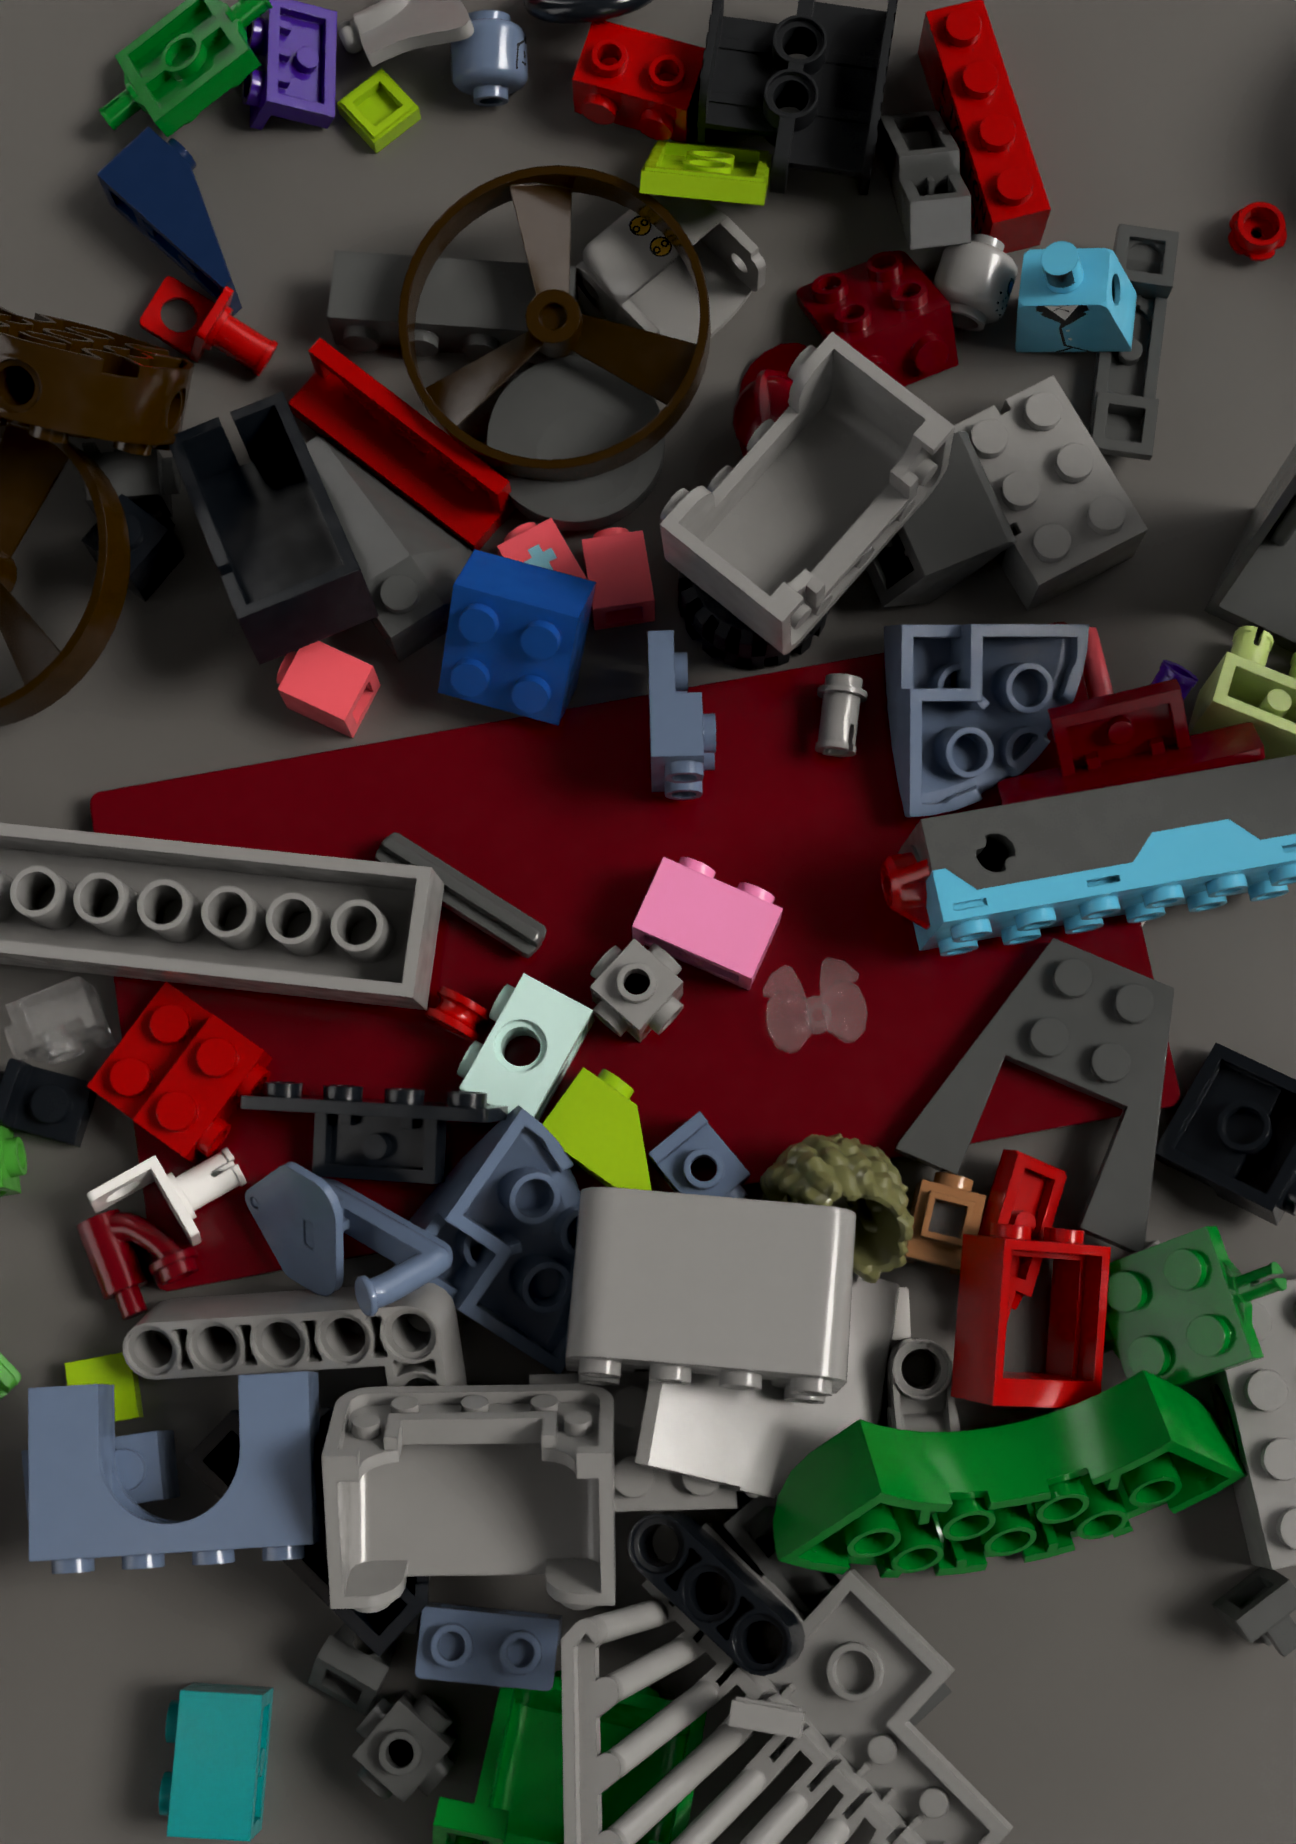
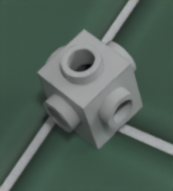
[590,938,684,1042]

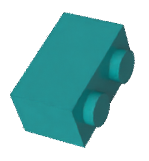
[158,1682,274,1841]

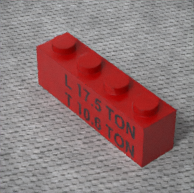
[918,0,1051,253]

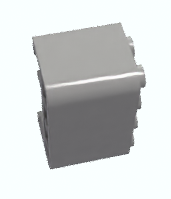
[660,332,955,655]
[565,1187,856,1404]

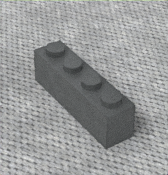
[327,250,579,364]

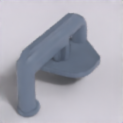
[245,1162,453,1317]

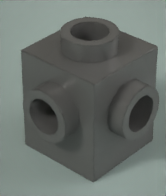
[352,1691,458,1803]

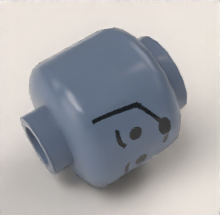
[450,10,528,107]

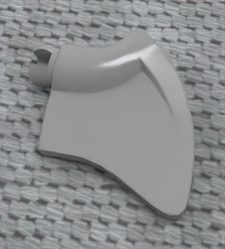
[338,0,474,67]

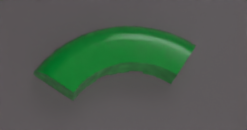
[773,1370,1247,1578]

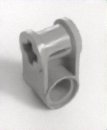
[886,1337,960,1432]

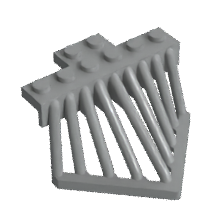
[561,1521,1013,1844]

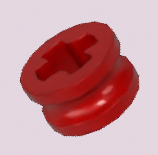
[425,986,490,1043]

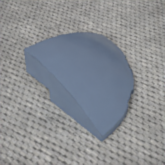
[884,624,1089,817]
[392,1105,580,1374]

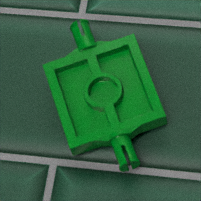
[98,0,273,138]
[1104,1226,1287,1386]

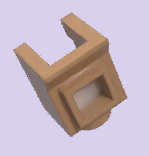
[905,1172,986,1276]

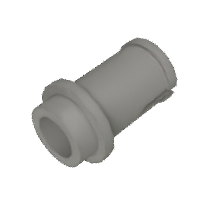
[815,673,868,757]

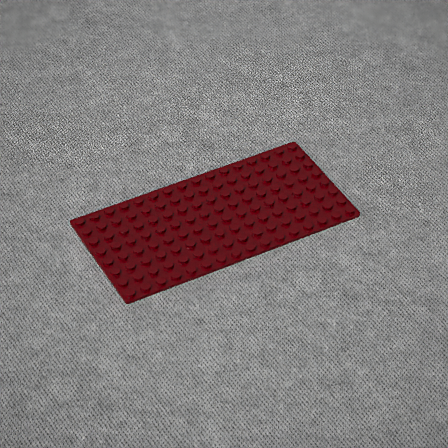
[90,622,1180,1292]

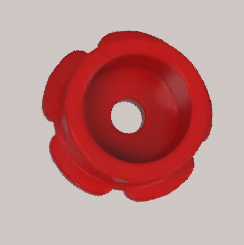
[1228,202,1287,262]

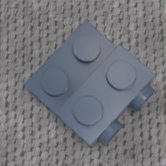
[648,630,716,800]

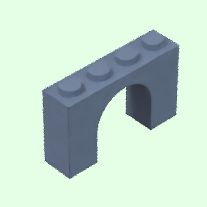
[28,1371,323,1574]

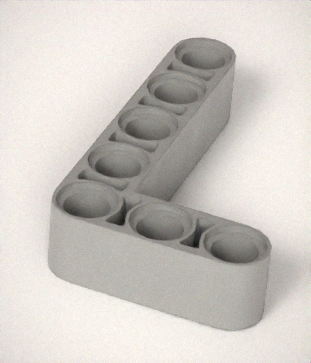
[123,1283,467,1386]

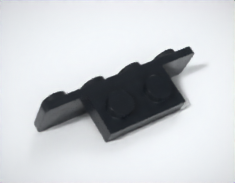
[239,1081,508,1184]

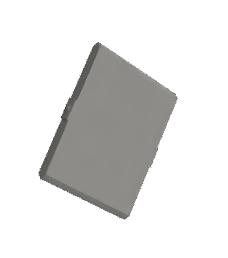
[635,1272,900,1499]

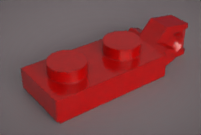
[978,1149,1067,1322]

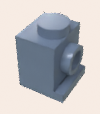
[648,1111,750,1199]

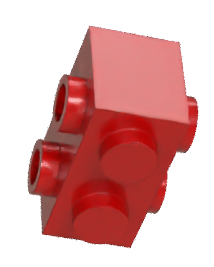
[572,20,706,143]

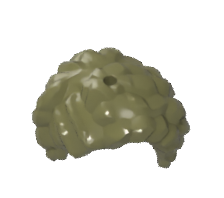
[760,1133,914,1283]

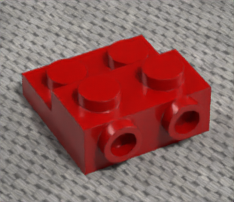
[87,982,273,1164]

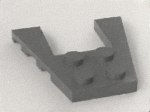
[894,938,1174,1254]

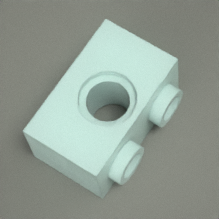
[457,973,595,1121]

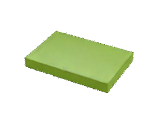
[639,140,772,206]

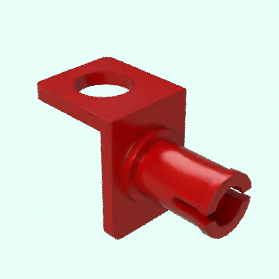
[139,276,279,377]

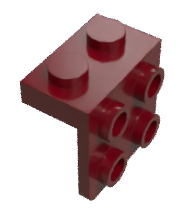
[796,250,959,386]

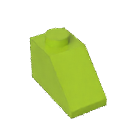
[543,1067,652,1191]

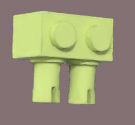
[1188,625,1296,761]

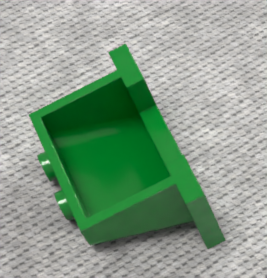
[432,1670,707,1844]

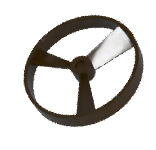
[398,165,711,481]
[0,419,130,726]

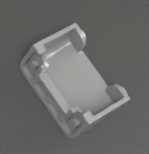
[321,1384,616,1613]

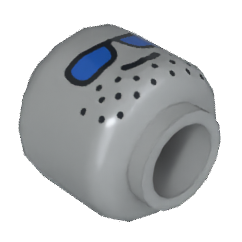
[933,234,1018,331]

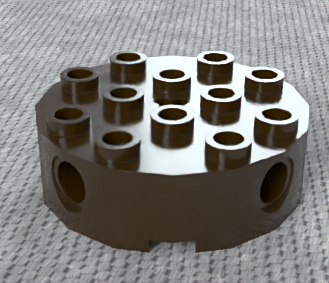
[0,306,194,456]

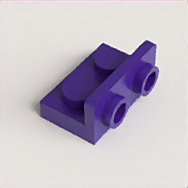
[242,0,337,130]

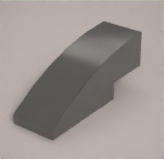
[880,110,971,250]

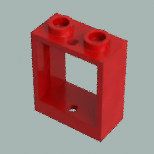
[951,1223,1111,1408]

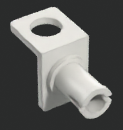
[86,1147,247,1247]

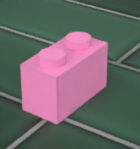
[632,857,783,991]

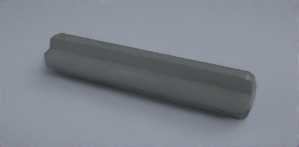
[375,833,547,958]

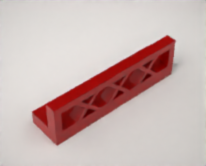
[288,338,514,551]

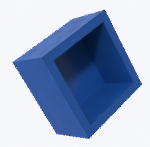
[438,549,596,726]

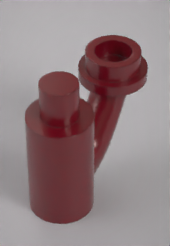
[76,1209,199,1321]

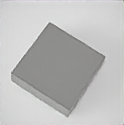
[728,1696,806,1739]

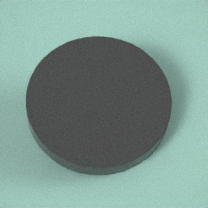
[487,355,665,531]

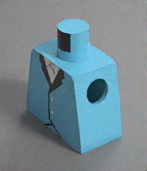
[1015,241,1137,352]

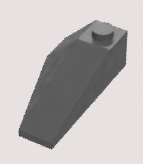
[305,435,473,662]

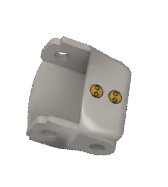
[576,194,766,344]

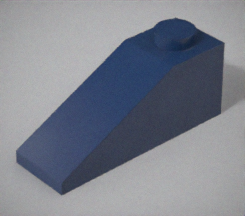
[97,127,242,316]

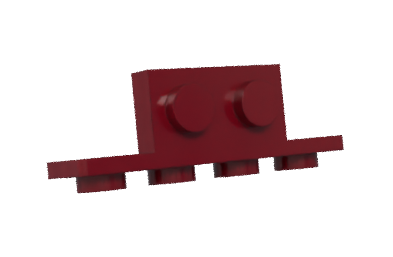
[997,679,1265,805]

